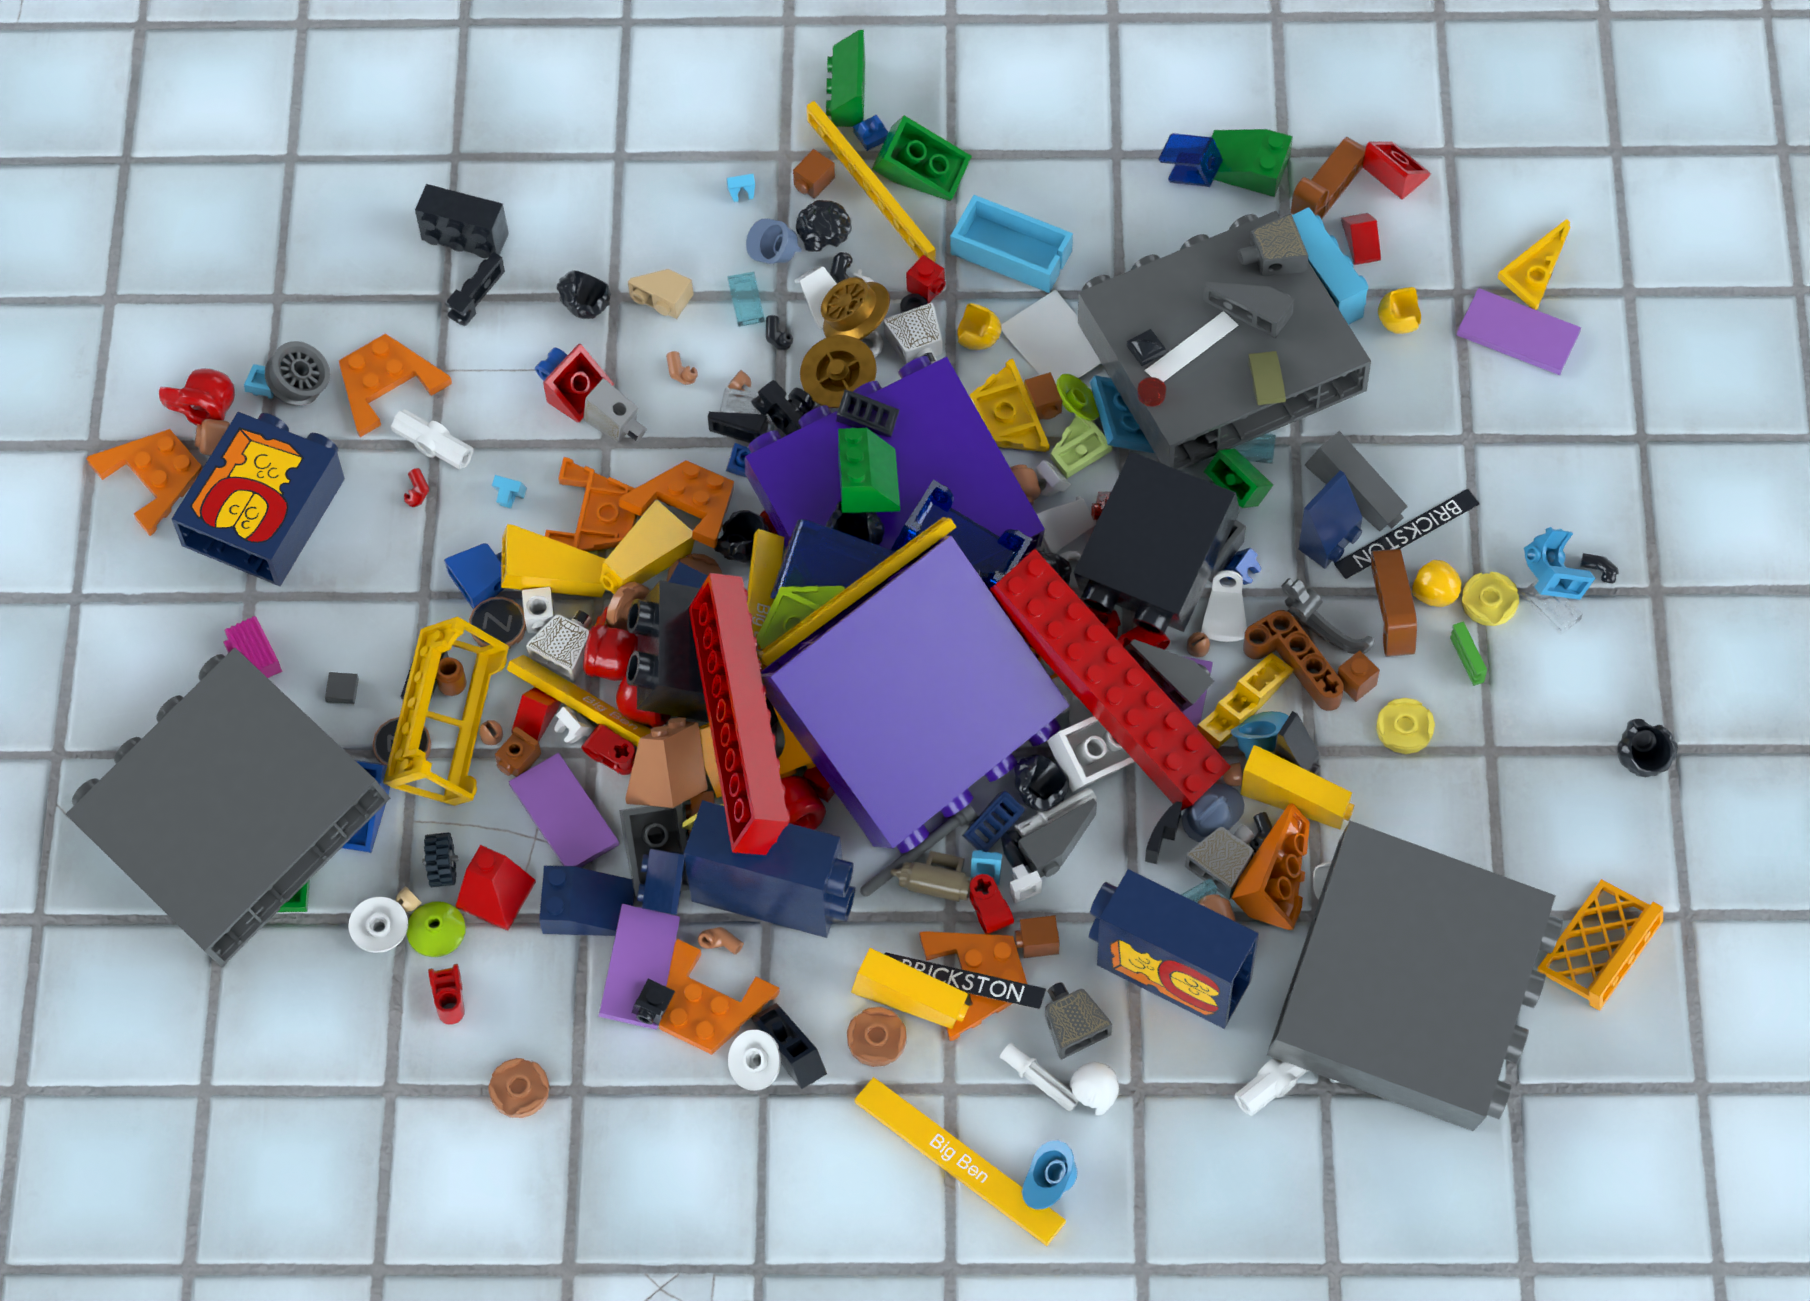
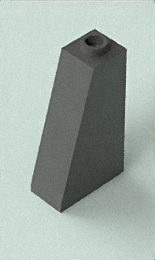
[1305,431,1408,531]

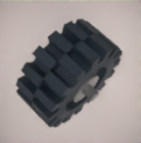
[422,832,458,888]

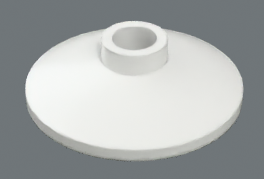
[348,897,408,953]
[728,1030,781,1091]

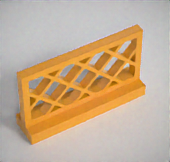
[1537,879,1663,1011]

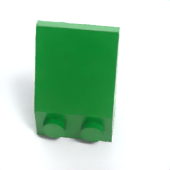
[872,115,972,201]
[1197,129,1293,197]

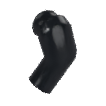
[1250,812,1273,853]
[1001,830,1028,868]

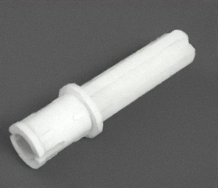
[1015,788,1097,838]
[1000,1043,1079,1111]

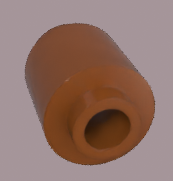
[436,657,467,696]

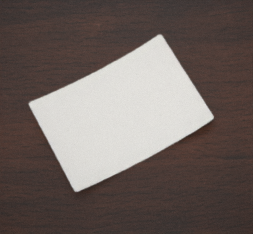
[1001,290,1101,386]

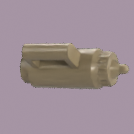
[891,851,972,902]

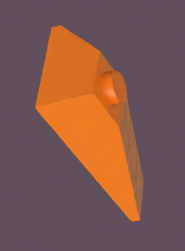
[1232,803,1310,930]

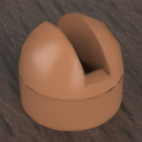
[727,370,752,394]
[1187,632,1210,657]
[479,720,503,746]
[1223,762,1243,787]

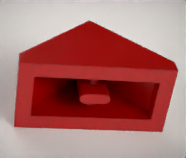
[1341,213,1381,265]
[512,687,561,741]

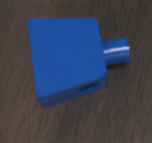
[444,543,505,609]

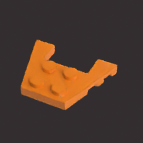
[339,333,452,437]
[86,429,203,536]
[545,457,637,552]
[619,460,734,548]
[919,931,1027,1041]
[659,939,780,1055]

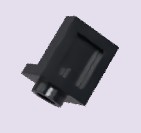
[631,978,675,1026]

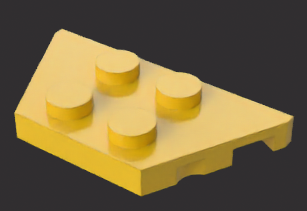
[969,358,1049,452]

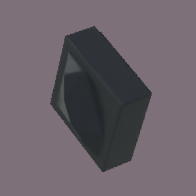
[1127,329,1166,366]

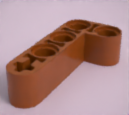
[1291,137,1366,219]
[1371,549,1417,657]
[1243,610,1344,711]

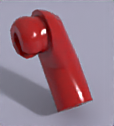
[404,468,429,507]

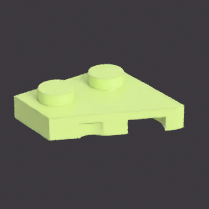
[1050,414,1112,479]

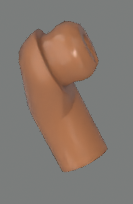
[666,351,698,385]
[698,927,744,955]

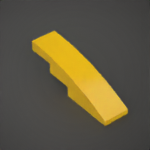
[1197,653,1294,749]

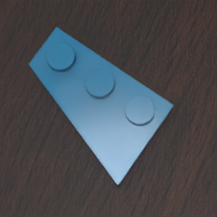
[1090,375,1155,454]

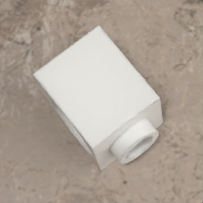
[522,587,555,634]

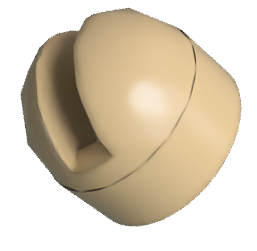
[396,886,421,912]

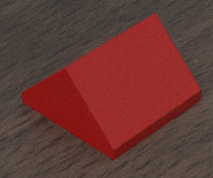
[1363,141,1431,200]
[543,344,614,422]

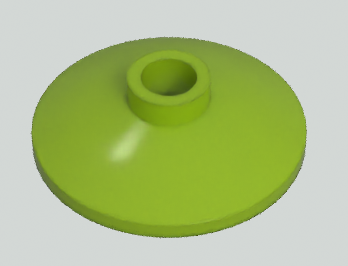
[1057,374,1099,421]
[406,901,466,957]

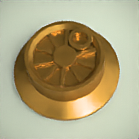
[821,277,890,340]
[800,335,877,408]

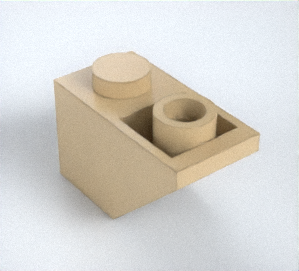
[628,269,694,319]

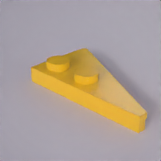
[1497,219,1570,310]

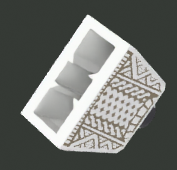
[883,303,943,364]
[526,610,592,683]

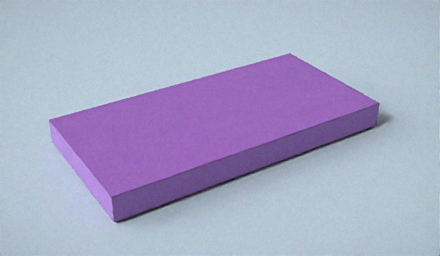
[1457,288,1581,375]
[508,753,619,868]
[598,904,680,1030]

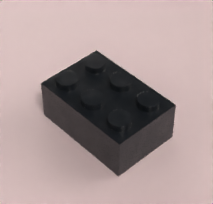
[415,184,509,258]

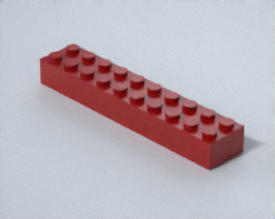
[989,549,1231,810]
[689,573,790,855]

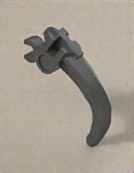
[1281,578,1375,654]

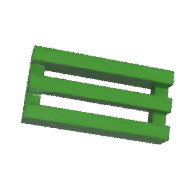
[1450,621,1487,686]

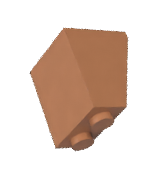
[625,717,708,808]

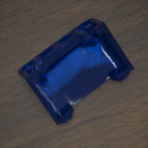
[890,480,1033,589]
[770,519,895,599]

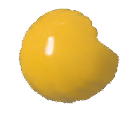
[1378,287,1421,334]
[957,303,1002,350]
[1412,559,1461,607]

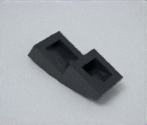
[1145,801,1182,864]

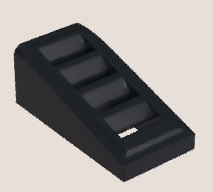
[836,390,899,437]
[707,411,768,443]

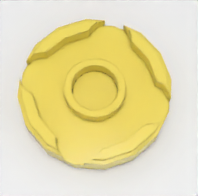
[1462,572,1519,626]
[1376,698,1435,754]

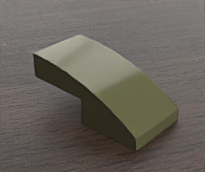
[1248,351,1286,405]

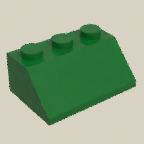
[826,30,865,127]
[838,428,900,513]

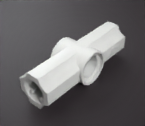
[391,409,474,469]
[1234,1058,1308,1116]

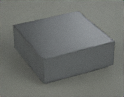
[325,672,359,704]

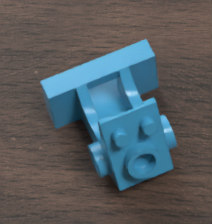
[1524,527,1596,600]

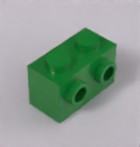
[1203,448,1273,508]

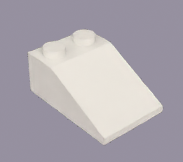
[1047,716,1135,792]

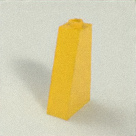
[599,500,695,594]
[501,524,606,598]
[1241,745,1355,829]
[851,948,969,1029]

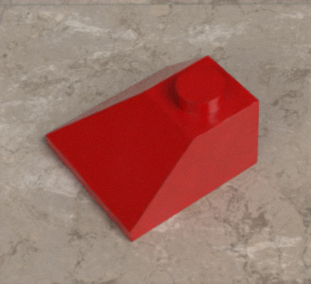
[456,845,536,931]

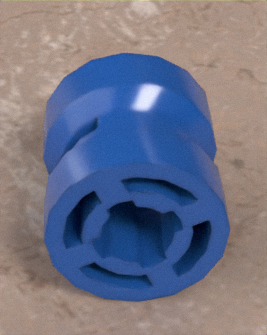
[535,347,567,381]

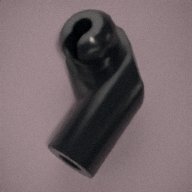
[830,252,853,283]
[766,315,793,350]
[1580,553,1619,584]

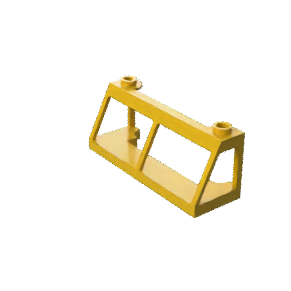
[383,616,509,806]

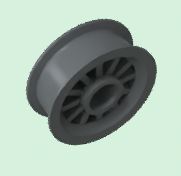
[265,341,330,406]

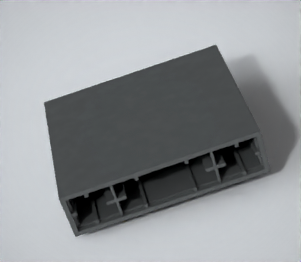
[1078,211,1371,470]
[66,647,391,967]
[1267,821,1563,1131]

